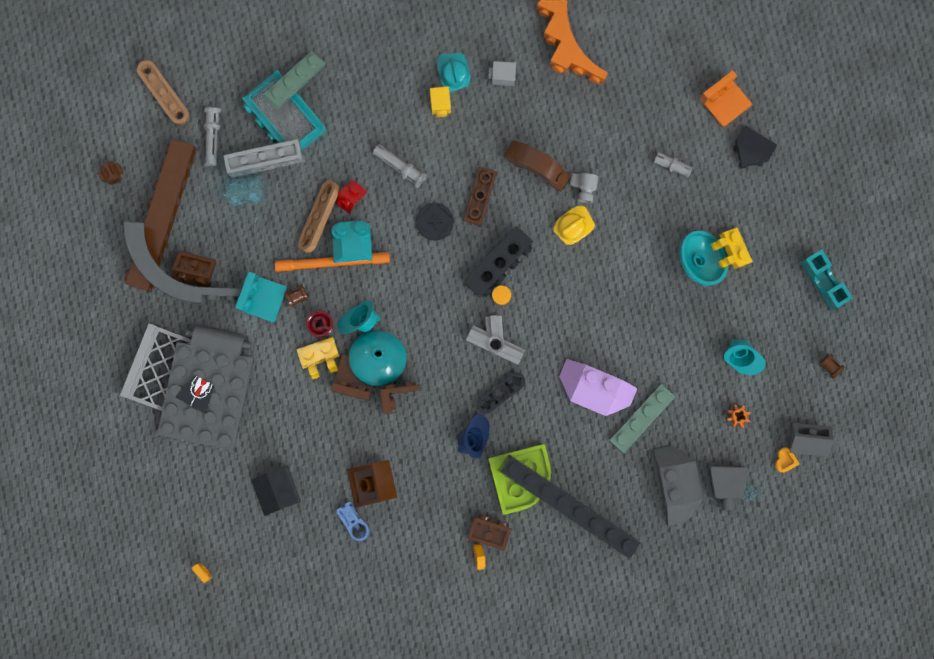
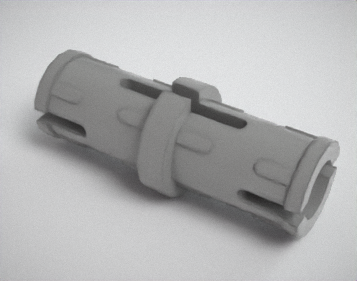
[654,152,693,178]

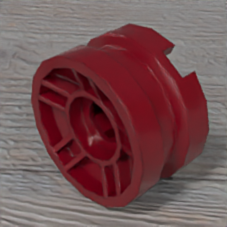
[306,310,334,338]

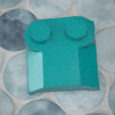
[331,221,372,264]

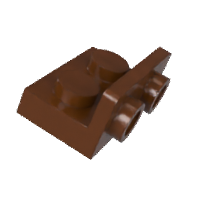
[172,251,216,288]

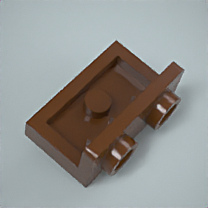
[467,514,512,551]

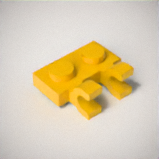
[711,227,753,269]
[297,337,339,379]

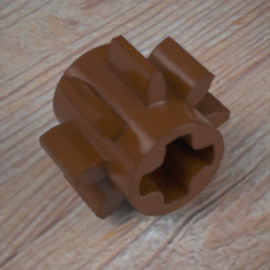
[98,161,124,185]

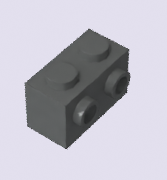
[788,423,834,457]

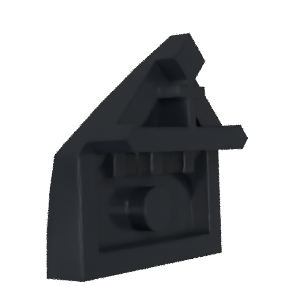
[733,125,777,169]

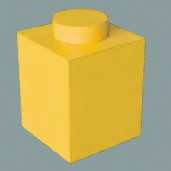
[430,87,451,117]

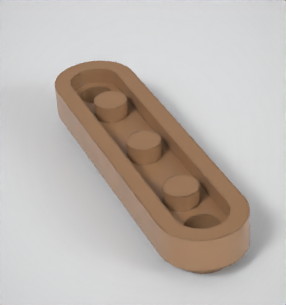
[137,60,190,125]
[298,180,340,253]

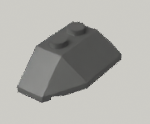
[653,446,704,526]

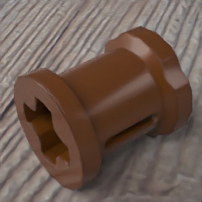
[285,285,309,307]
[818,353,845,379]

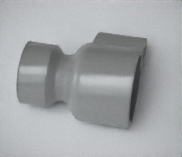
[569,173,599,203]

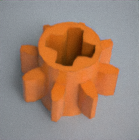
[726,405,751,428]

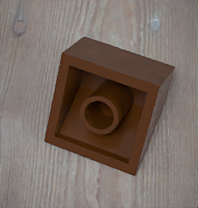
[347,460,397,507]

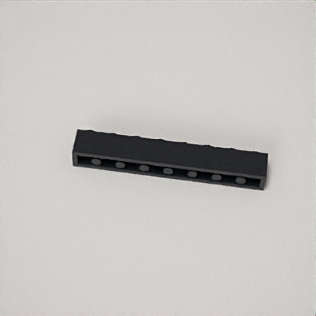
[498,454,641,559]

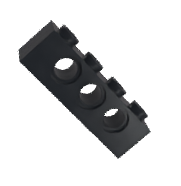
[464,226,533,299]

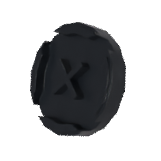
[416,203,454,241]

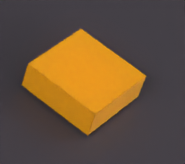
[191,563,212,583]

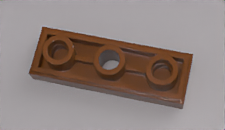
[463,167,497,226]

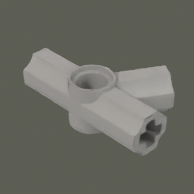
[466,315,525,365]

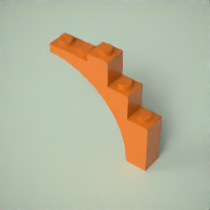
[537,0,608,84]

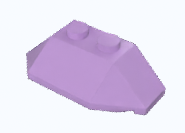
[559,359,637,416]

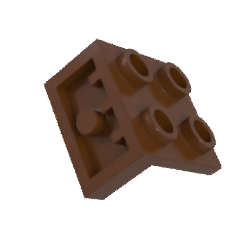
[331,355,374,401]
[380,382,421,415]

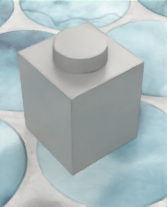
[489,61,516,86]

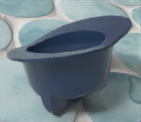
[457,414,490,458]

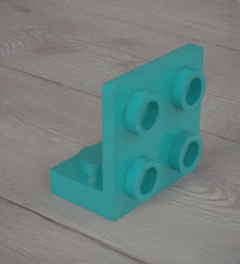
[235,272,287,322]

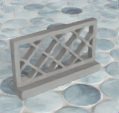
[120,324,191,411]

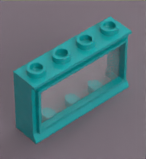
[242,70,327,151]

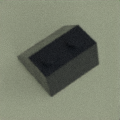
[251,466,301,516]

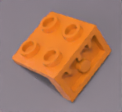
[699,70,752,127]

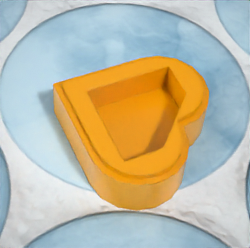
[775,447,799,472]
[473,544,485,570]

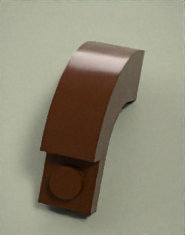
[504,140,571,192]

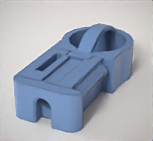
[337,502,370,541]

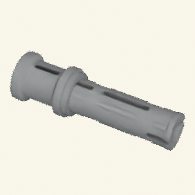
[203,107,221,166]
[373,144,427,188]

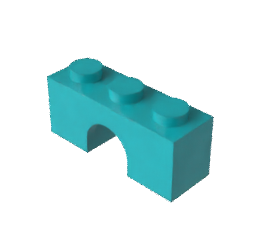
[800,249,853,311]

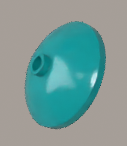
[679,231,728,286]
[349,330,406,387]

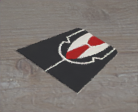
[176,376,214,414]

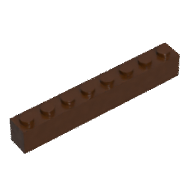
[125,139,197,292]

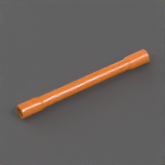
[275,252,390,272]

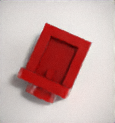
[335,179,367,214]

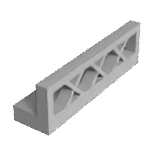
[223,139,305,177]

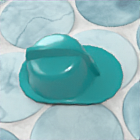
[437,53,470,92]
[337,300,380,334]
[724,339,766,376]

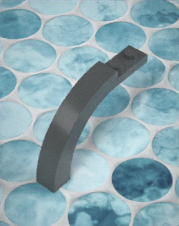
[124,222,241,304]

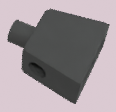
[708,467,748,510]

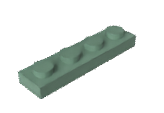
[262,51,326,110]
[609,384,675,453]

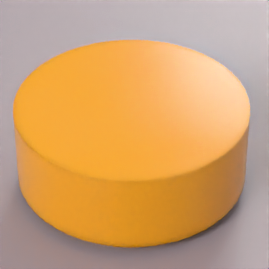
[492,286,511,305]

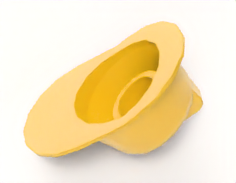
[554,206,595,245]

